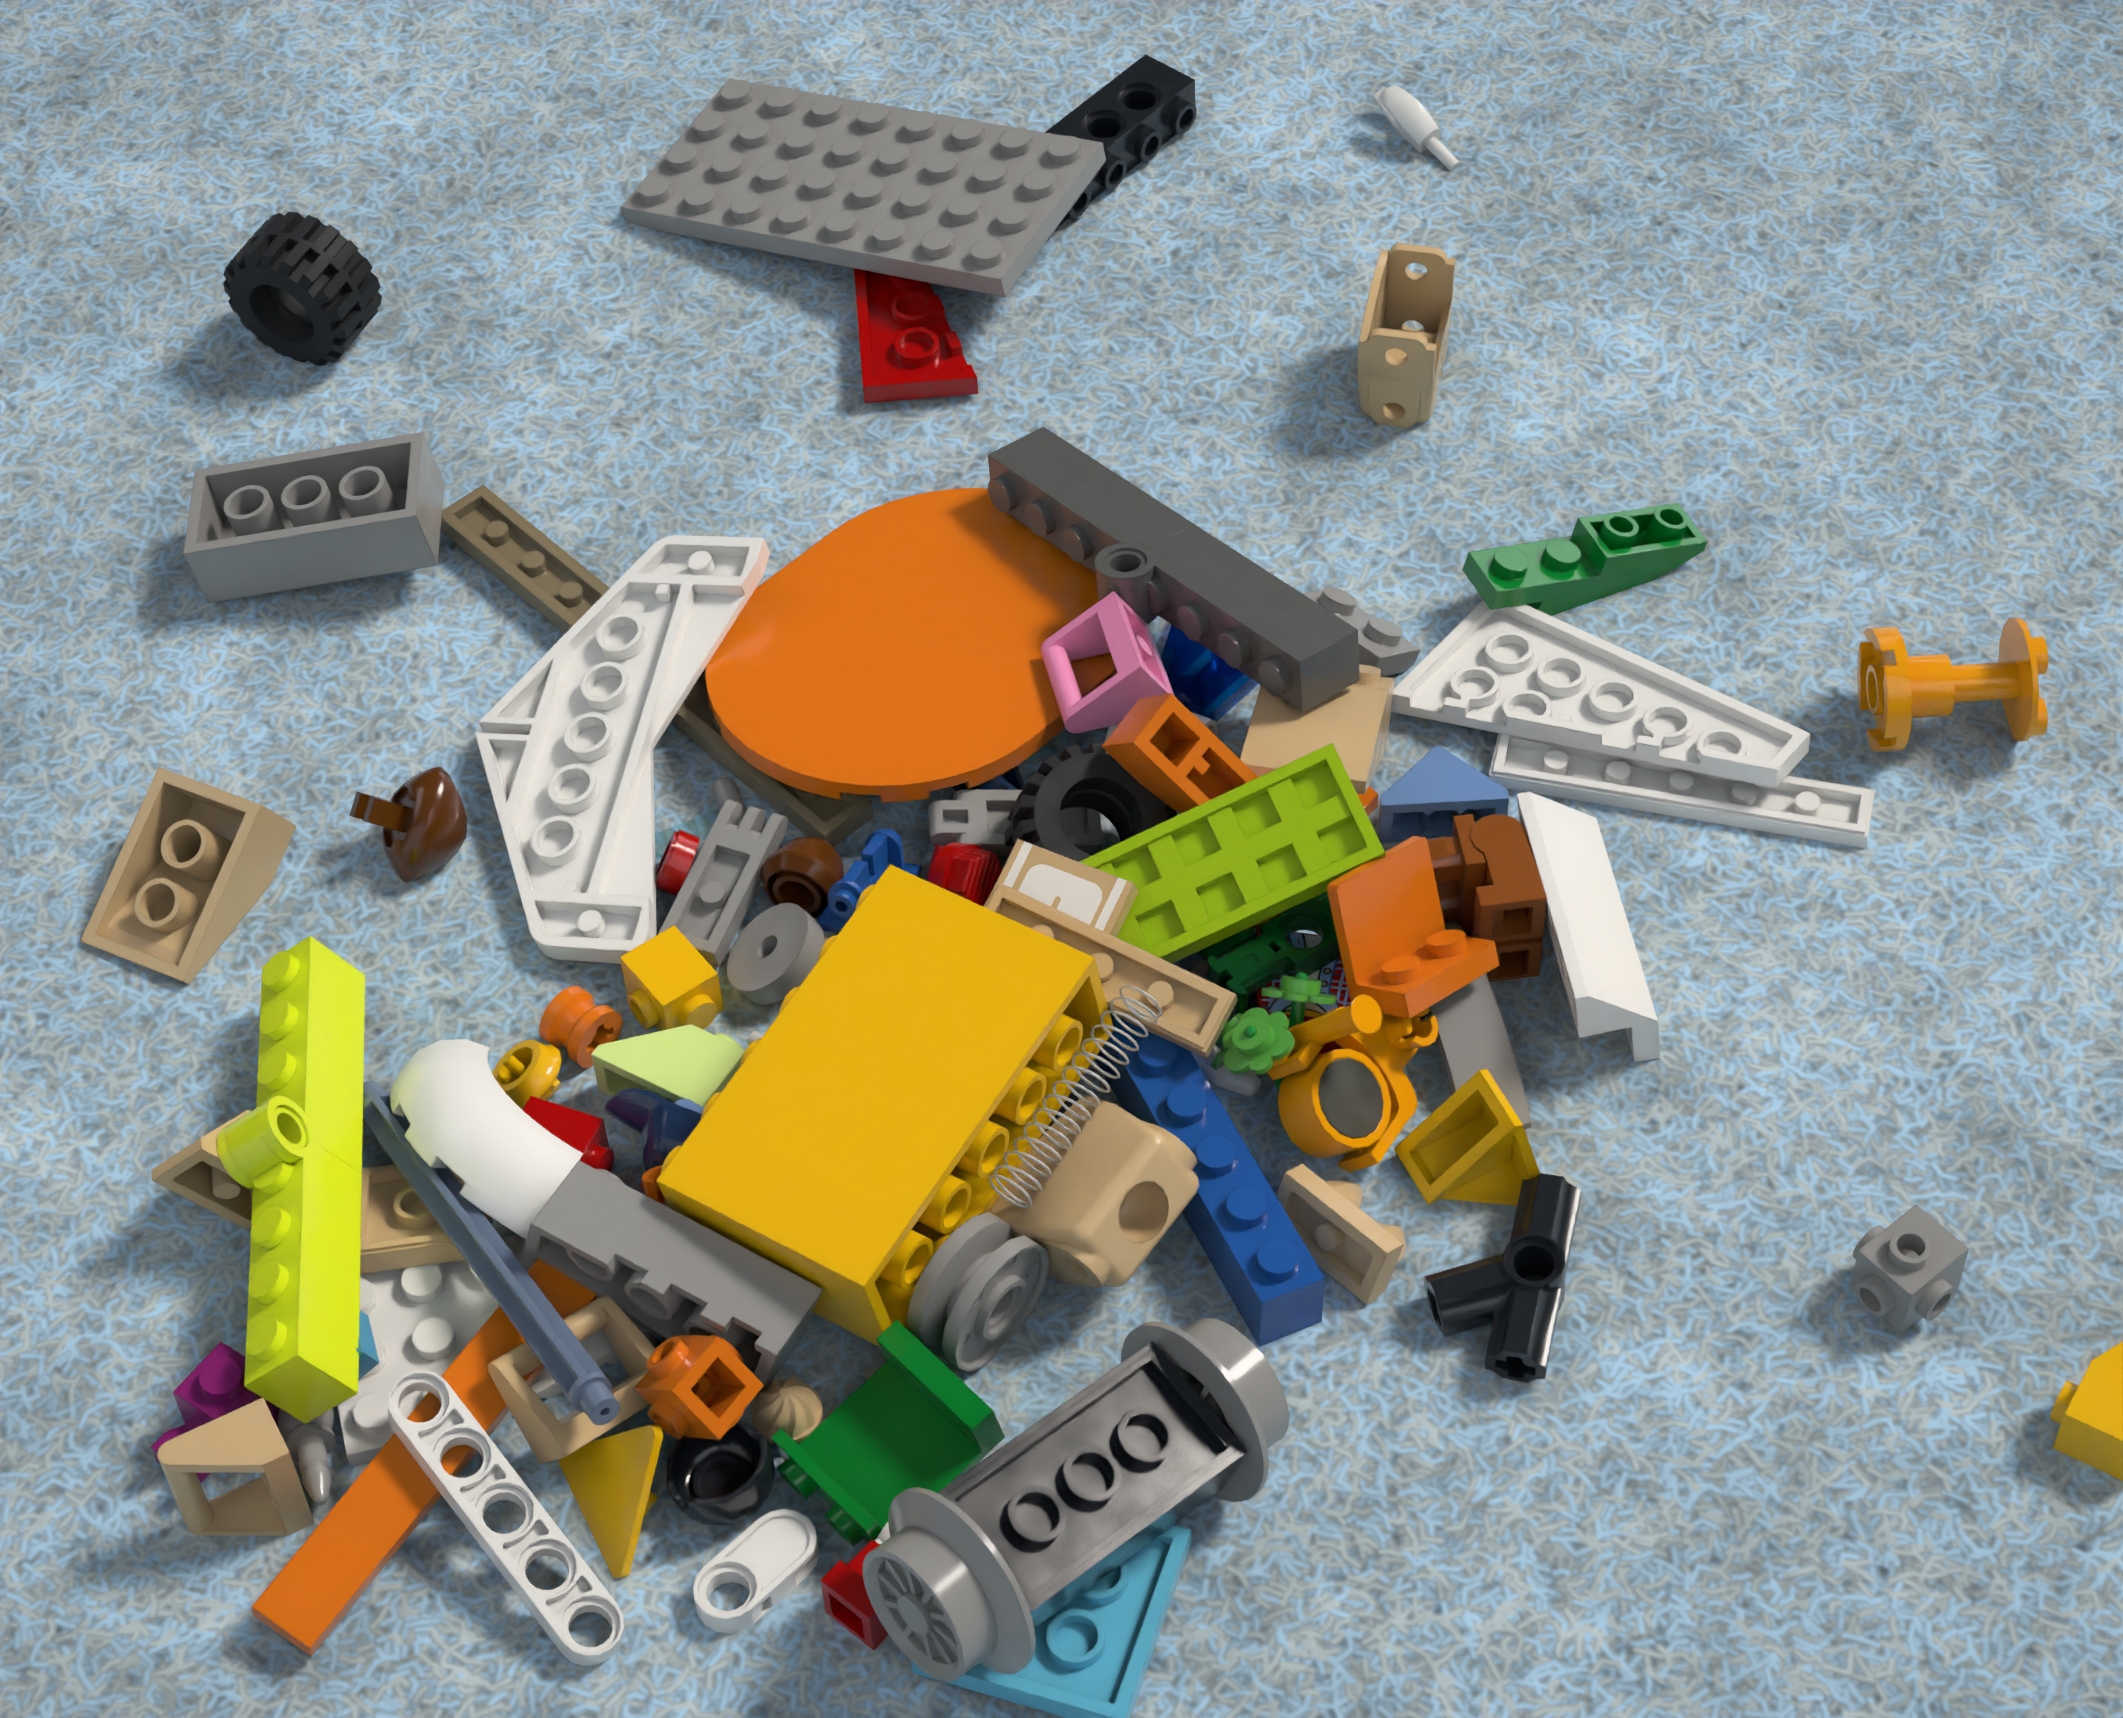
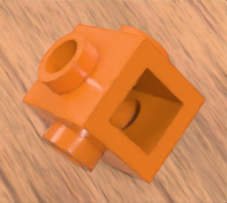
[634,1334,764,1440]

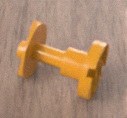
[1857,617,2048,752]

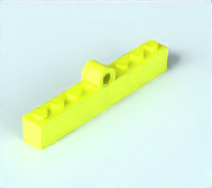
[216,936,365,1424]

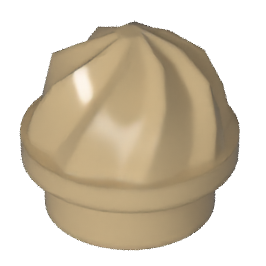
[752,1377,823,1444]

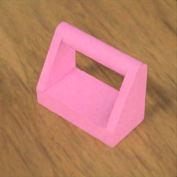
[1040,591,1174,734]

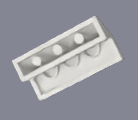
[1516,791,1660,1062]

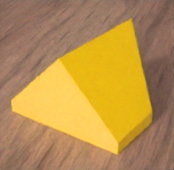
[1393,1069,1540,1206]

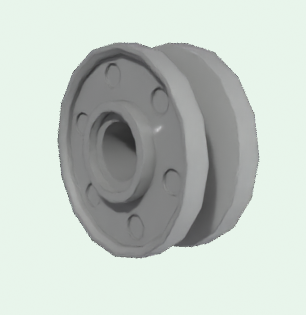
[906,1212,1050,1372]

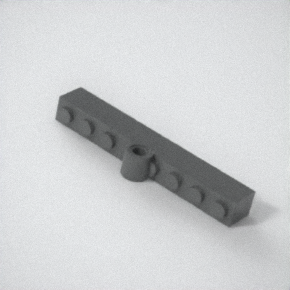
[988,427,1360,713]

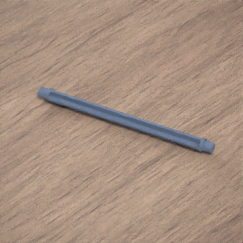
[363,1081,620,1425]

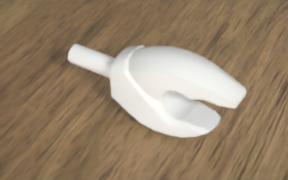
[1374,85,1460,171]

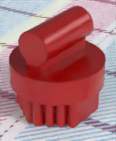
[925,842,1003,907]

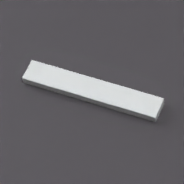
[1489,733,1875,848]

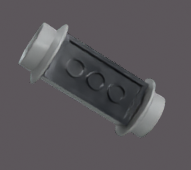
[862,1318,1289,1682]

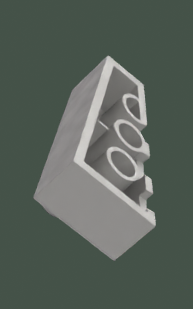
[524,1161,823,1401]

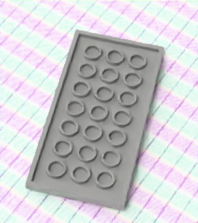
[621,79,1106,297]

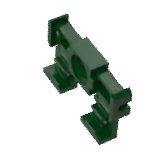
[1197,891,1341,1014]

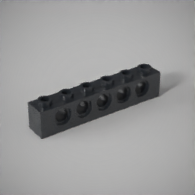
[1045,54,1197,242]

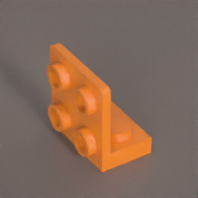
[1327,836,1499,1019]

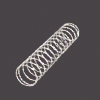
[989,985,1162,1208]

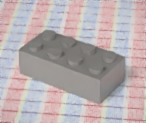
[183,432,444,603]

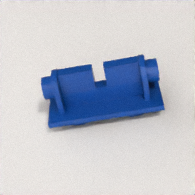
[817,829,922,933]

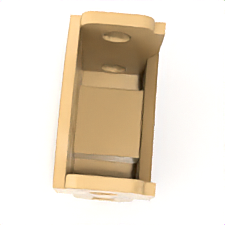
[1357,243,1456,428]
[990,1095,1199,1288]

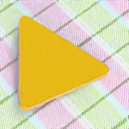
[558,1425,663,1578]

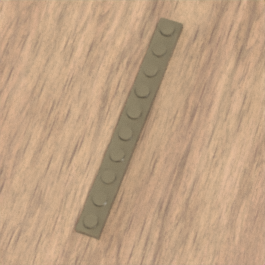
[440,485,873,847]

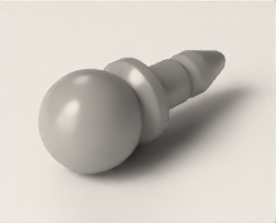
[277,1408,336,1505]

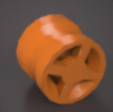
[539,986,623,1068]

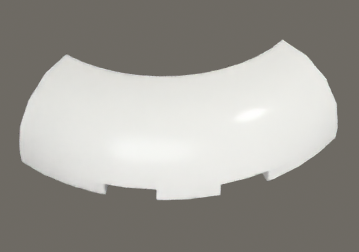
[390,1039,583,1240]

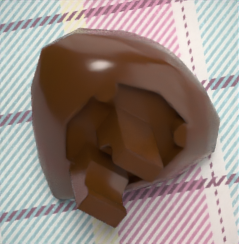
[349,767,468,883]

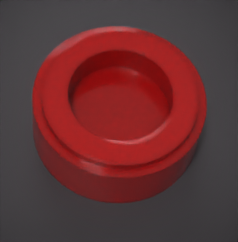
[656,829,700,896]

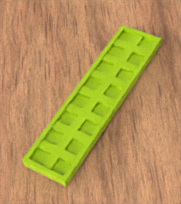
[1079,743,1386,964]

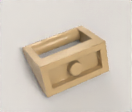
[488,1294,656,1465]
[157,1398,315,1535]

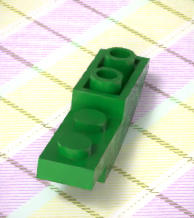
[1462,503,1708,616]

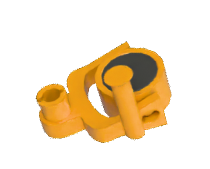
[1267,994,1439,1173]

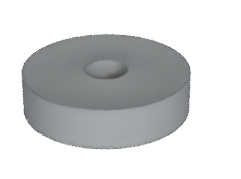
[727,903,824,1005]

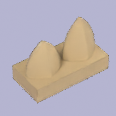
[1276,1164,1406,1305]

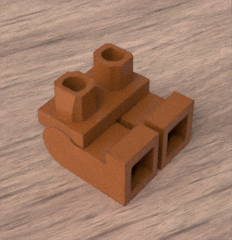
[1427,814,1547,982]

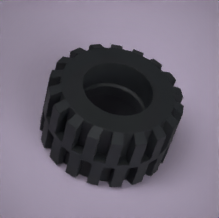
[223,212,382,366]
[1004,743,1177,862]

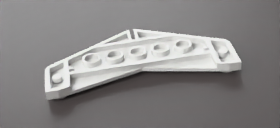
[475,535,770,964]

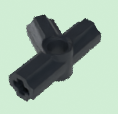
[1424,1173,1582,1383]

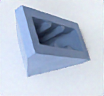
[1378,745,1509,843]

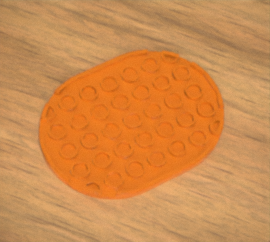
[705,488,1150,803]

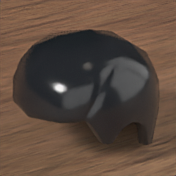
[666,1419,775,1526]

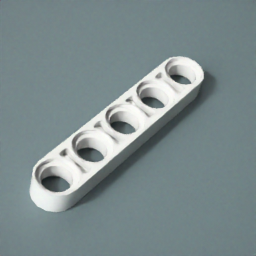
[387,1370,624,1666]

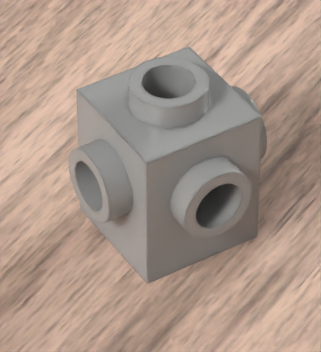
[1849,1205,1969,1334]

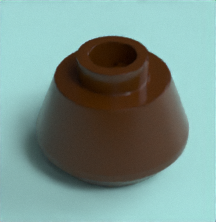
[760,837,844,919]

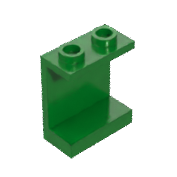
[771,1319,1005,1547]

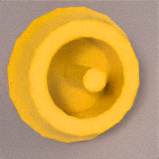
[492,1039,562,1110]

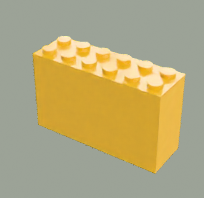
[656,864,1114,1347]

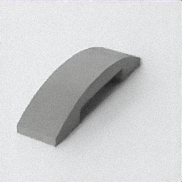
[1426,921,1532,1129]

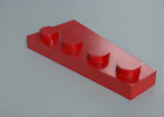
[854,268,978,403]

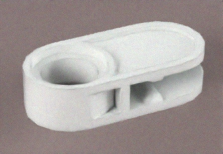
[692,1509,819,1634]

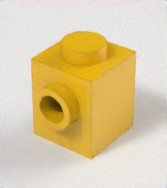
[620,925,724,1031]

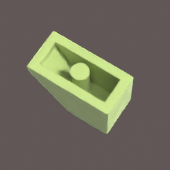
[591,1024,746,1107]

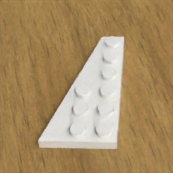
[1391,600,1810,788]

